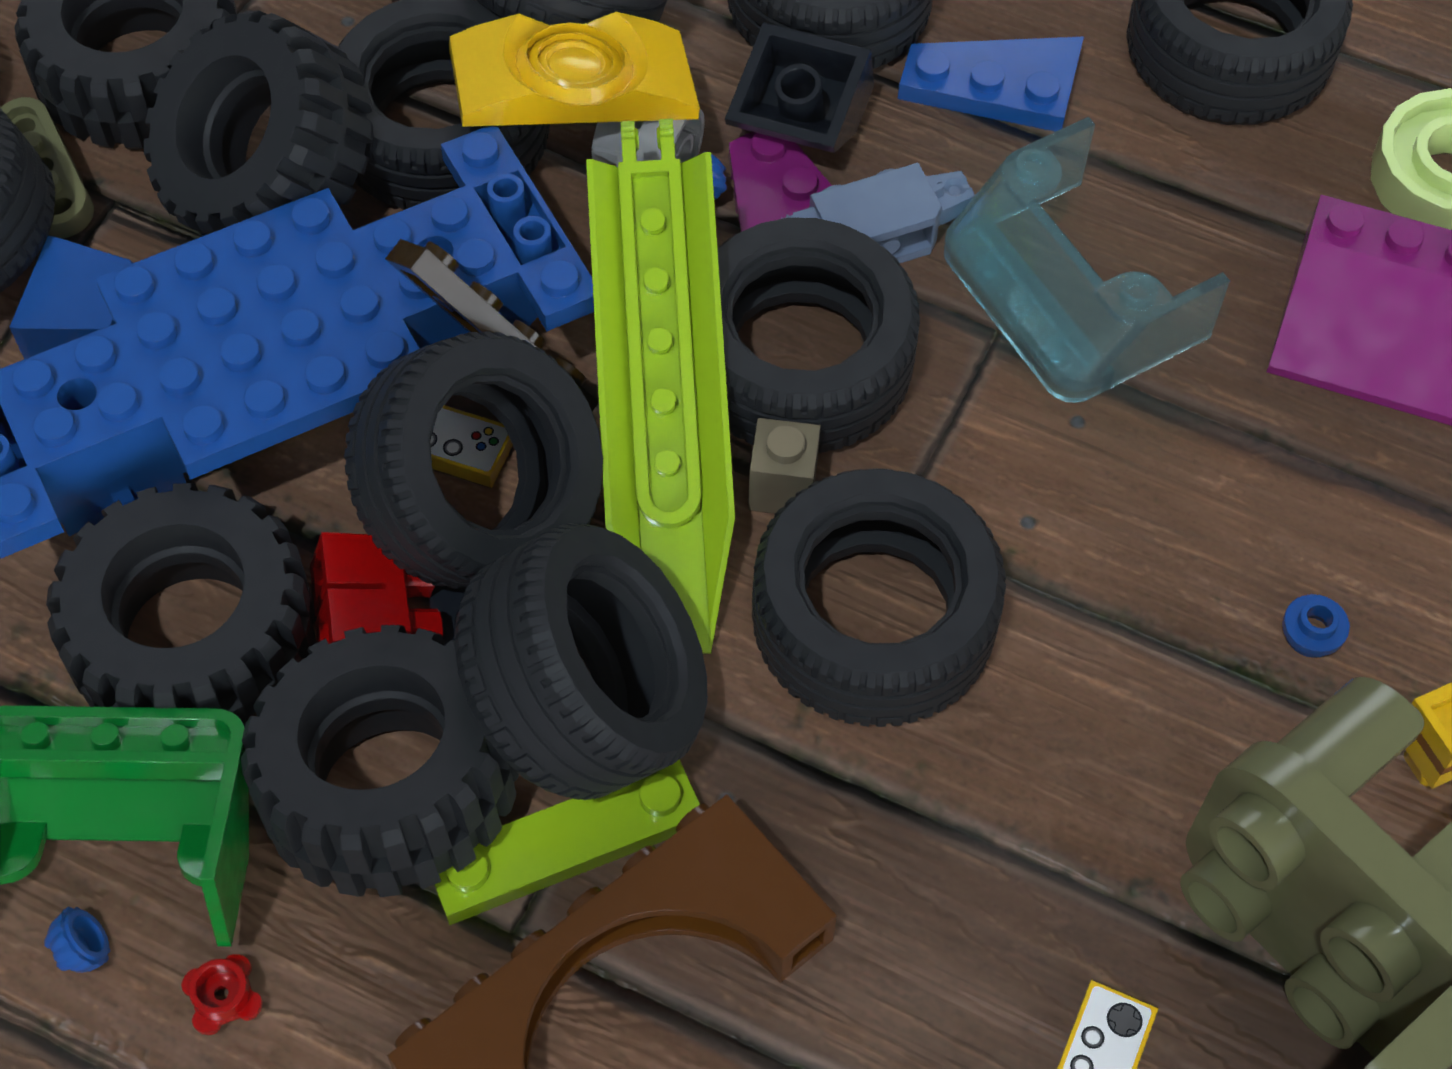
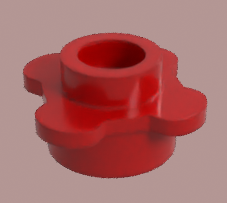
[181,954,263,1035]

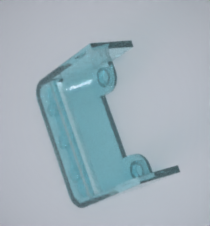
[943,117,1230,403]

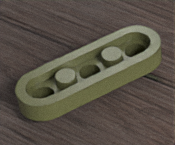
[1,97,94,238]

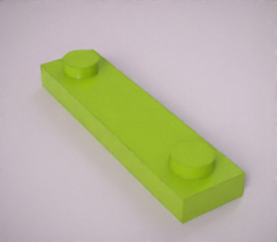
[434,760,700,926]

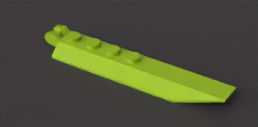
[586,118,735,654]

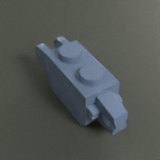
[781,163,975,263]

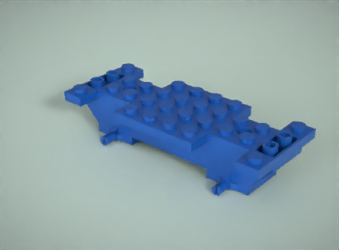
[0,126,594,559]

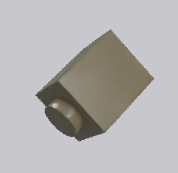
[748,418,821,514]

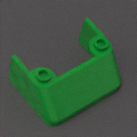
[0,705,249,947]

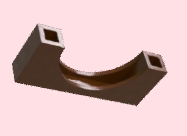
[387,794,837,1069]

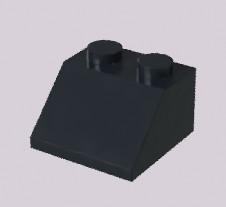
[725,22,874,153]

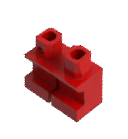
[310,532,443,644]

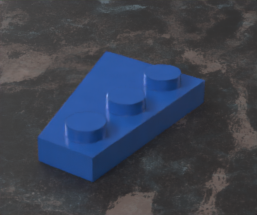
[898,37,1084,133]

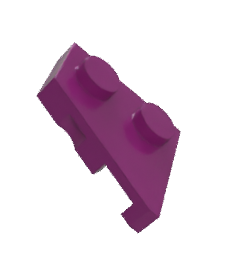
[728,131,832,232]

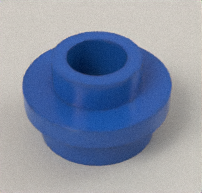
[1282,594,1350,658]

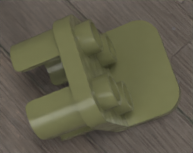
[1180,677,1452,1069]

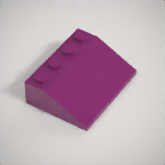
[1267,194,1452,426]

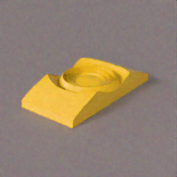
[449,11,700,127]

